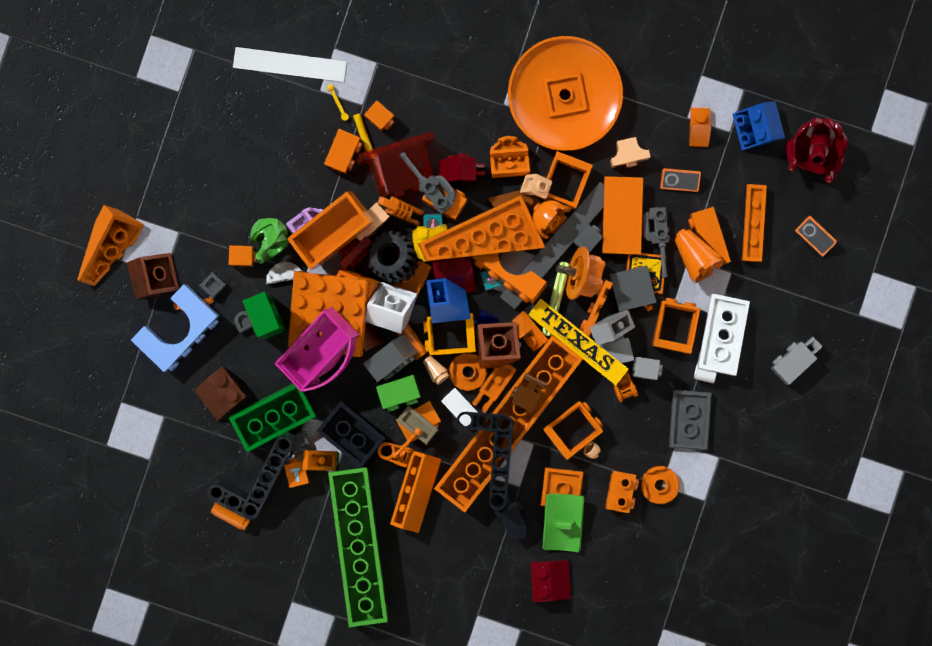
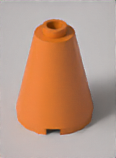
[675,229,725,283]

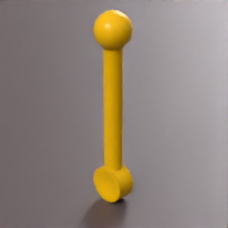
[327,84,349,121]

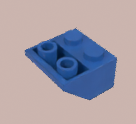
[732,101,785,150]
[427,278,470,323]

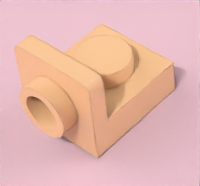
[520,174,552,199]

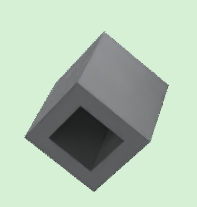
[573,224,603,253]

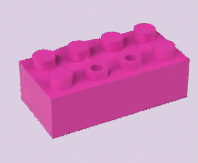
[275,307,359,392]

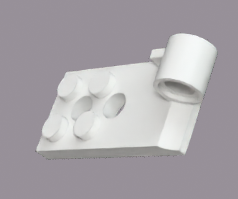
[694,294,750,383]

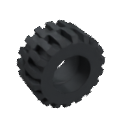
[367,231,420,283]

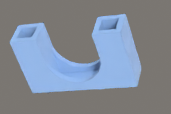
[131,284,220,372]

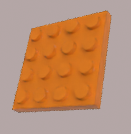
[288,271,369,357]

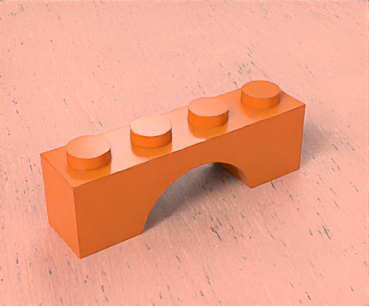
[471,253,547,304]

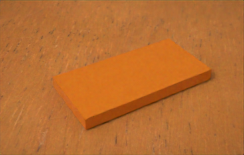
[602,177,643,255]

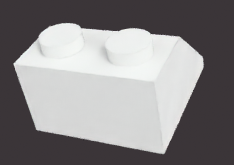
[365,282,417,334]

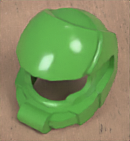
[250,218,289,263]

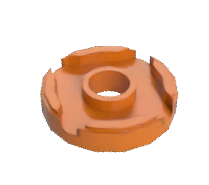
[449,353,487,391]
[641,466,679,504]

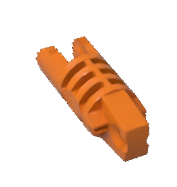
[377,196,425,227]

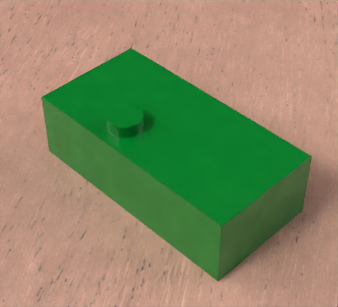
[243,292,286,340]
[229,383,316,452]

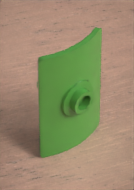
[543,494,584,552]

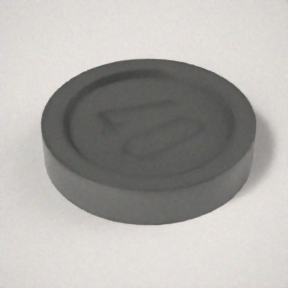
[409,305,428,324]

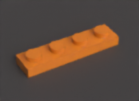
[742,184,767,262]

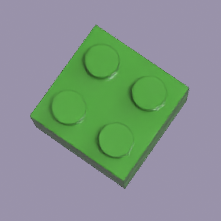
[376,375,421,412]

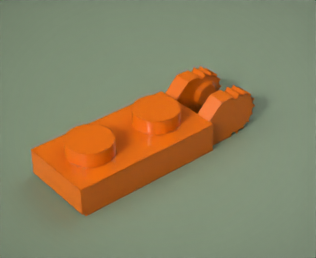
[472,364,517,413]

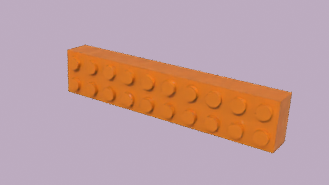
[434,335,583,512]

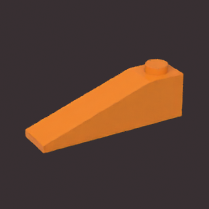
[77,205,144,286]

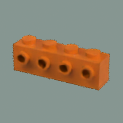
[390,450,441,533]

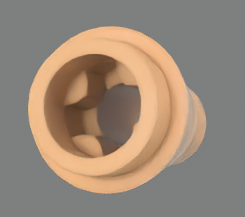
[423,355,449,385]

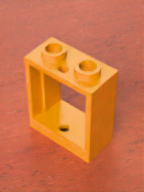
[423,313,476,356]

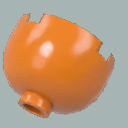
[532,200,569,239]

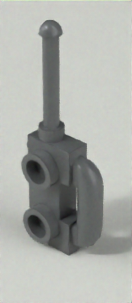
[400,152,456,214]
[642,207,670,278]

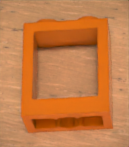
[542,151,593,211]
[652,298,700,354]
[543,401,603,460]

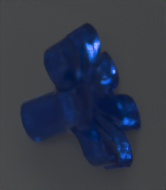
[474,310,499,329]

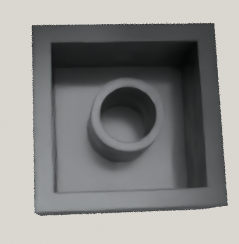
[364,334,418,382]

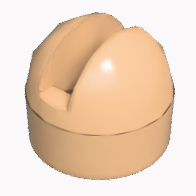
[584,442,601,459]

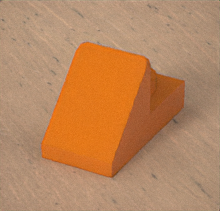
[689,107,711,147]
[512,311,548,352]
[302,450,337,471]

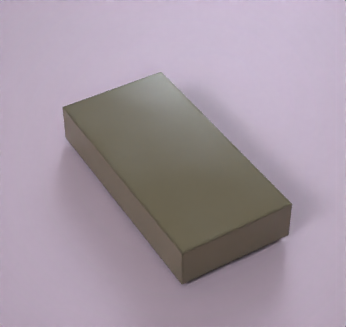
[396,405,438,445]

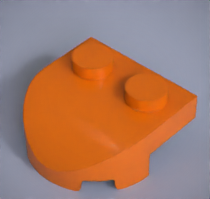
[490,136,530,178]

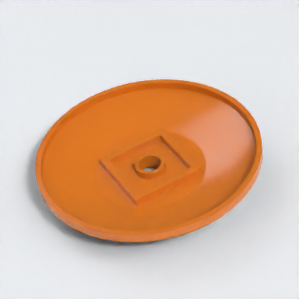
[508,36,623,151]

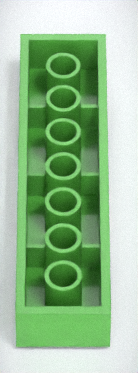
[328,467,388,627]

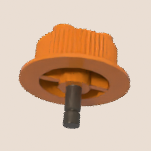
[556,247,605,300]

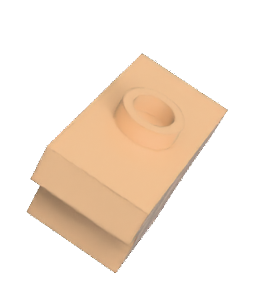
[610,137,650,168]
[356,203,390,243]

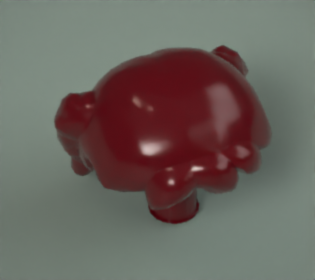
[786,117,848,183]

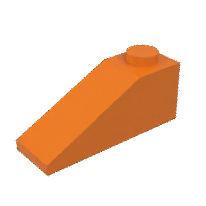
[688,207,731,264]

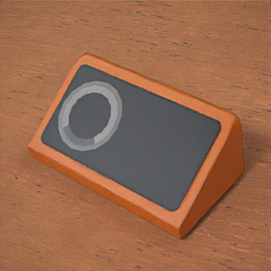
[660,168,701,192]
[795,216,837,257]

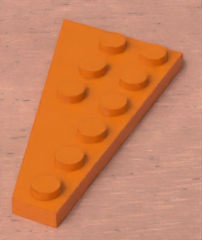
[418,195,545,261]

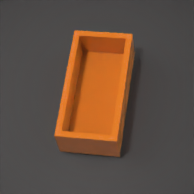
[287,191,375,270]

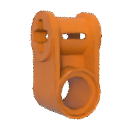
[613,371,638,403]
[378,442,416,468]

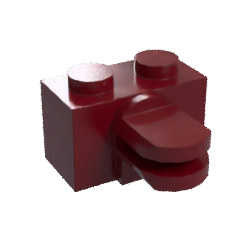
[439,153,485,184]

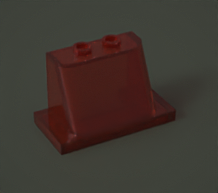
[356,131,435,198]

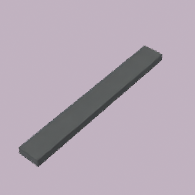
[500,182,604,310]

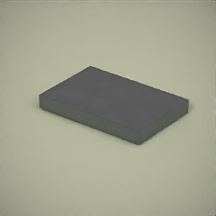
[669,390,712,450]

